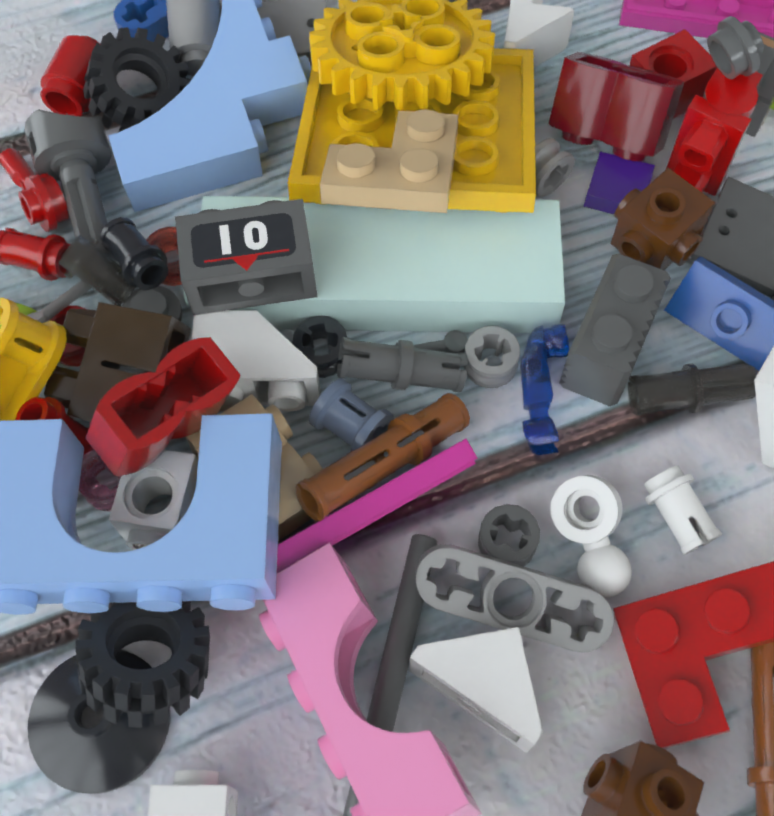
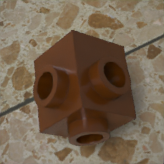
[610,168,715,270]
[581,741,704,816]

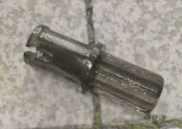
[628,363,758,416]

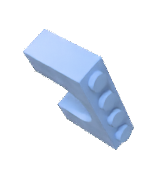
[0,413,282,615]

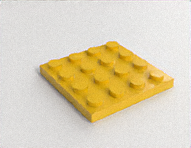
[287,48,536,213]

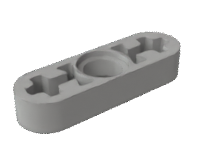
[415,544,614,653]

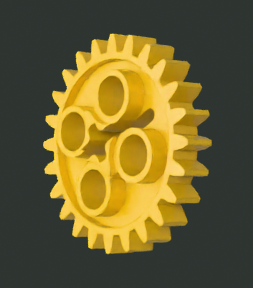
[309,0,495,111]

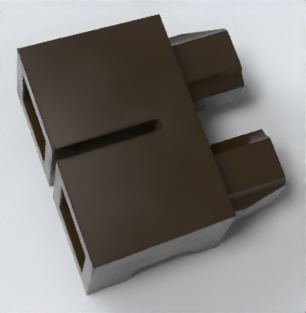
[44,302,191,422]

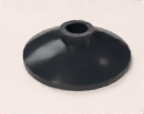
[28,650,170,794]

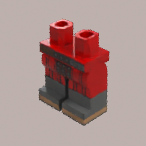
[666,32,774,196]

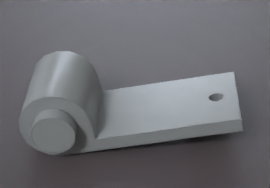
[166,0,326,76]

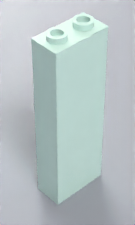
[183,196,565,333]

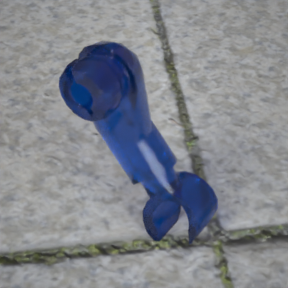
[520,324,570,455]

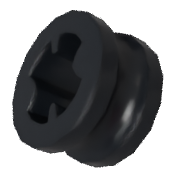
[292,316,347,378]

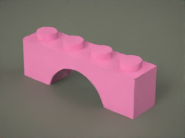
[259,542,482,816]

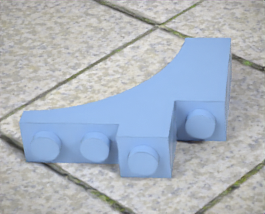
[108,0,311,212]

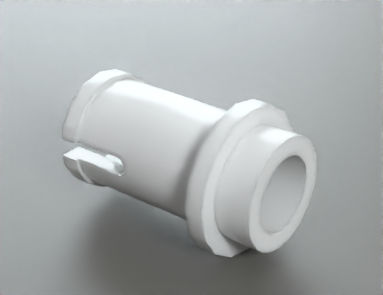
[644,465,722,555]

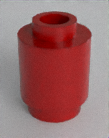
[40,35,100,117]

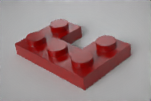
[613,561,774,749]

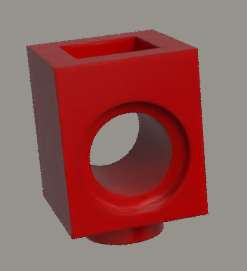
[629,29,717,119]

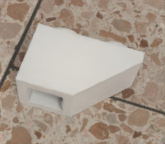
[191,310,321,412]

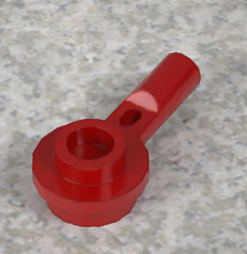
[0,148,69,232]

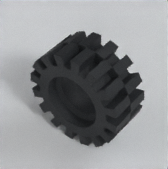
[83,27,191,132]
[75,601,210,728]

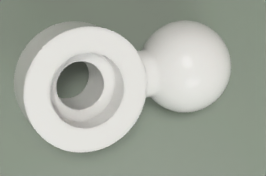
[551,475,632,598]

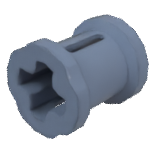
[309,378,394,451]

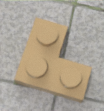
[320,109,458,213]

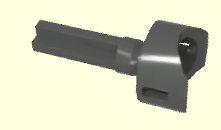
[24,109,117,270]

